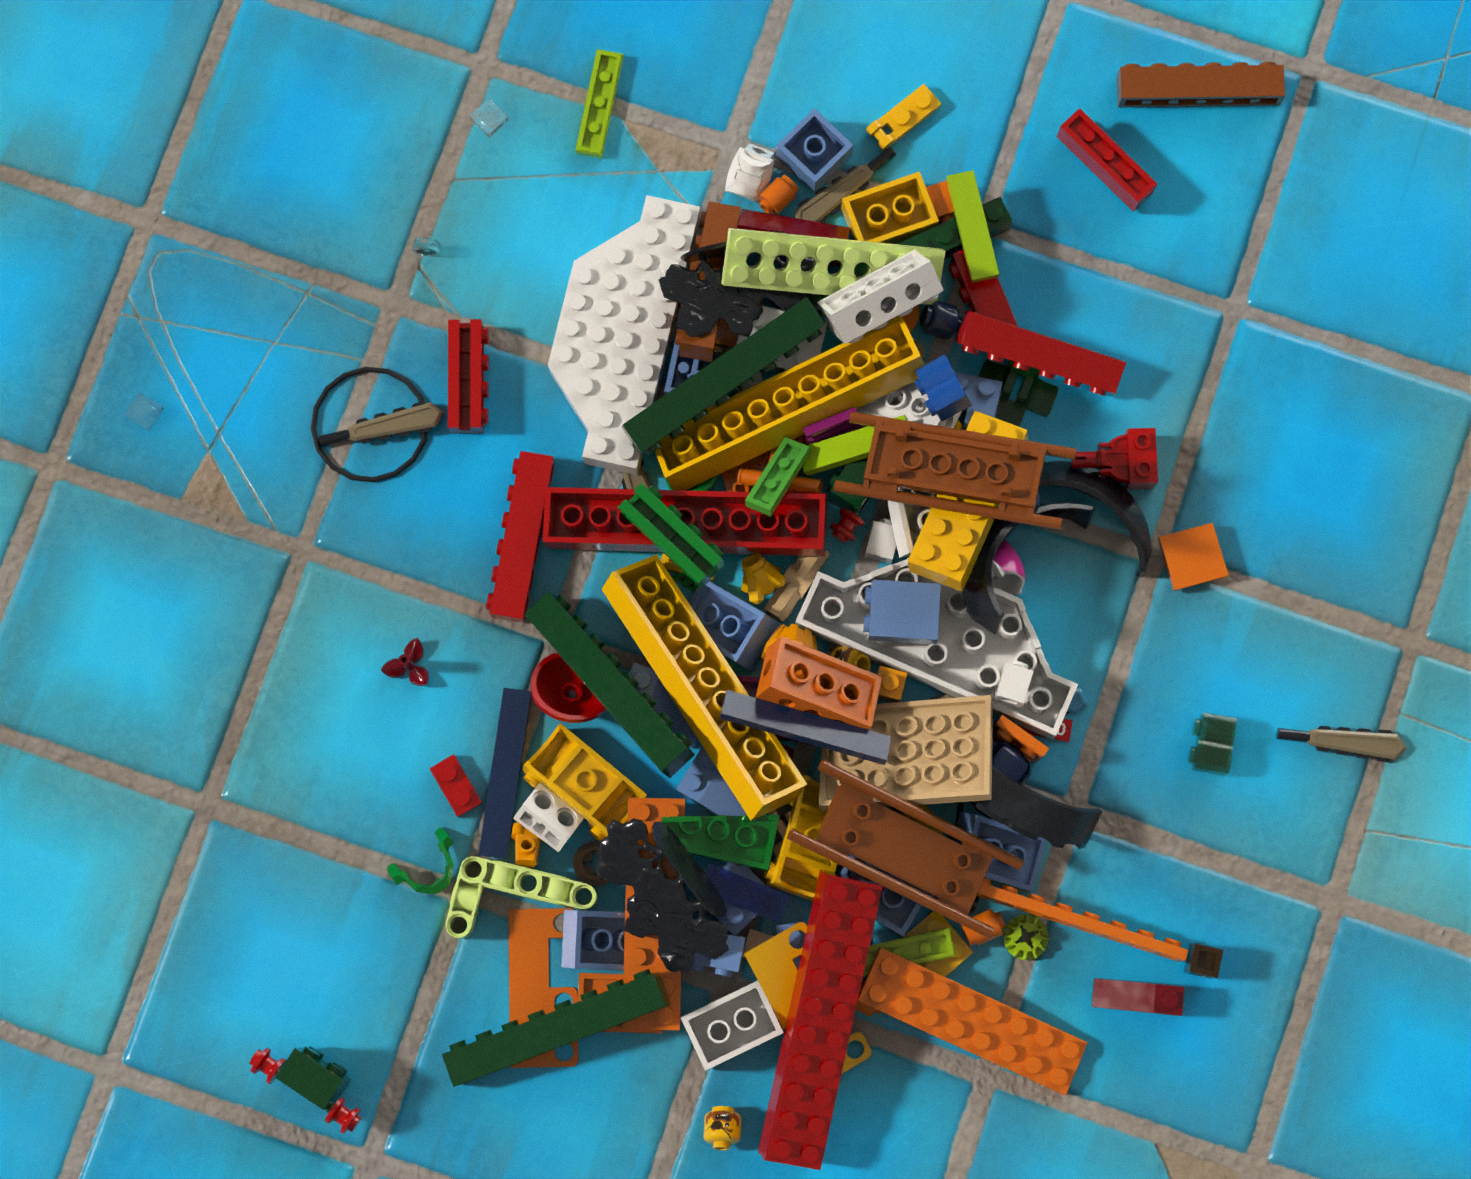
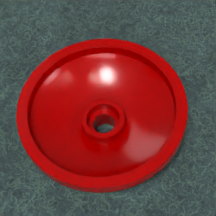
[530,653,607,723]

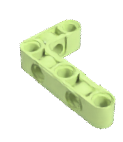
[446,856,598,939]

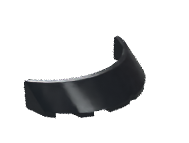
[1040,461,1152,577]
[962,503,1095,634]
[975,765,1103,849]

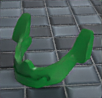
[387,827,454,894]

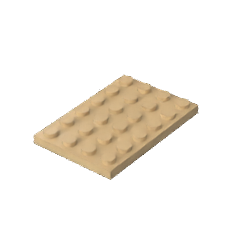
[819,695,993,812]

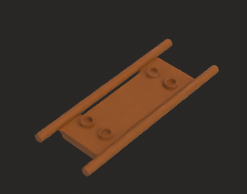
[834,412,1077,530]
[787,759,1024,938]

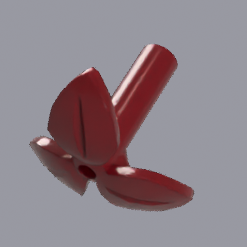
[381,638,429,686]

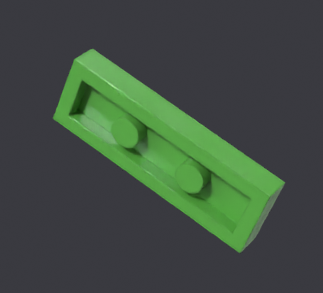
[745,437,810,516]

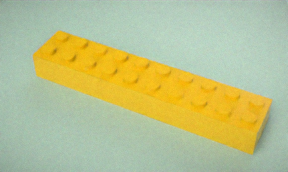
[655,316,925,490]
[602,554,808,821]

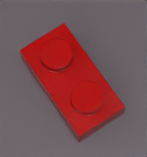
[429,754,483,818]

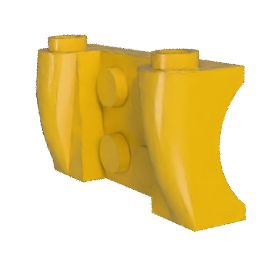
[523,723,647,842]
[764,775,837,901]

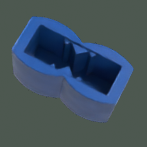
[914,354,972,421]

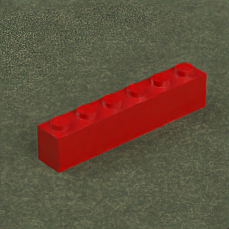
[955,310,1126,396]
[486,451,555,623]

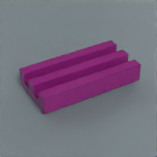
[803,407,862,445]

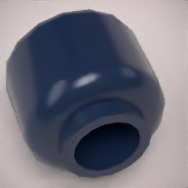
[920,301,963,340]

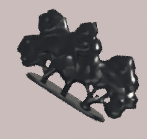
[659,231,814,337]
[597,818,729,972]

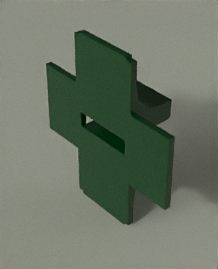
[978,359,1059,427]

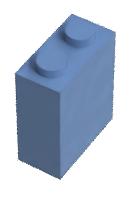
[863,580,941,644]

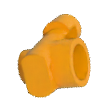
[511,822,543,869]

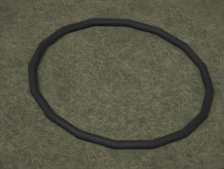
[311,367,427,482]

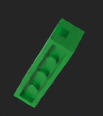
[618,483,725,589]

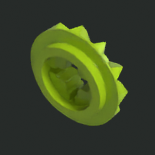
[1003,914,1049,960]

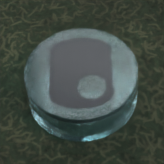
[412,237,441,257]

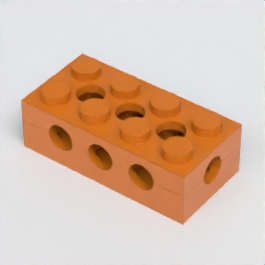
[756,636,882,730]

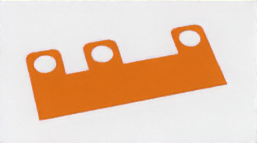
[508,908,579,1068]

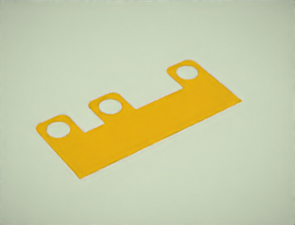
[744,922,872,1074]

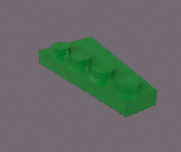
[655,814,780,871]

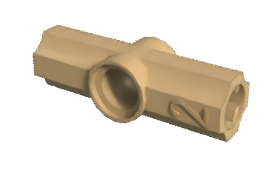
[763,551,830,623]

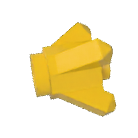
[741,553,785,605]

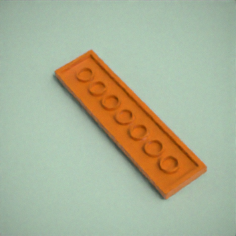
[622,798,686,1030]
[858,947,1088,1096]

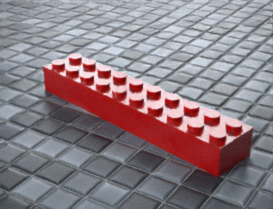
[542,487,827,556]
[758,869,883,1170]

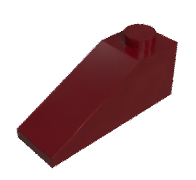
[1091,978,1185,1016]

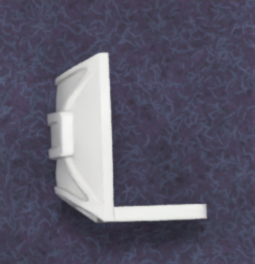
[725,144,774,204]

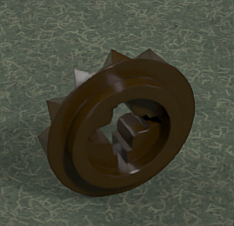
[573,841,608,886]

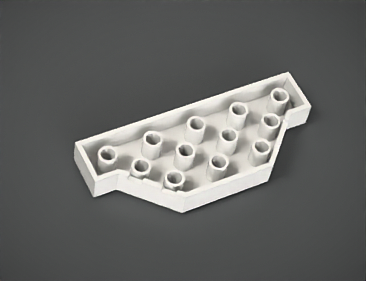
[548,195,701,475]
[795,558,1078,740]

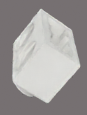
[513,783,584,852]

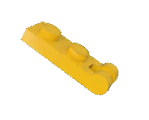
[866,84,941,151]

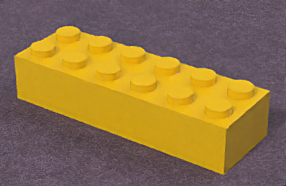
[907,411,1028,592]

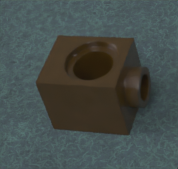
[1184,943,1223,979]

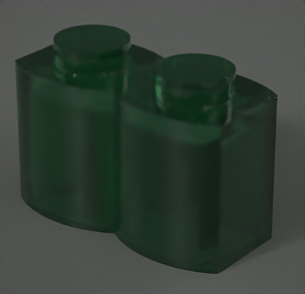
[1188,712,1237,776]

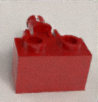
[1070,428,1158,490]

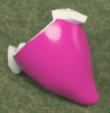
[992,540,1025,595]

